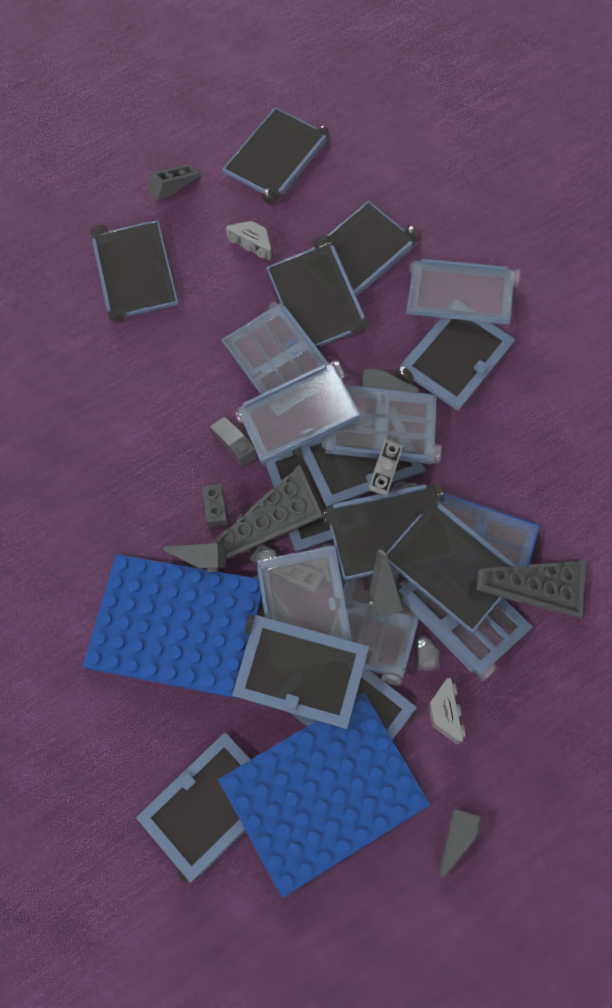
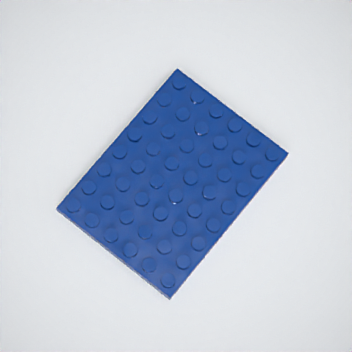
[83,554,265,699]
[218,693,430,898]

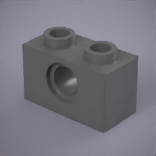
[202,484,229,530]

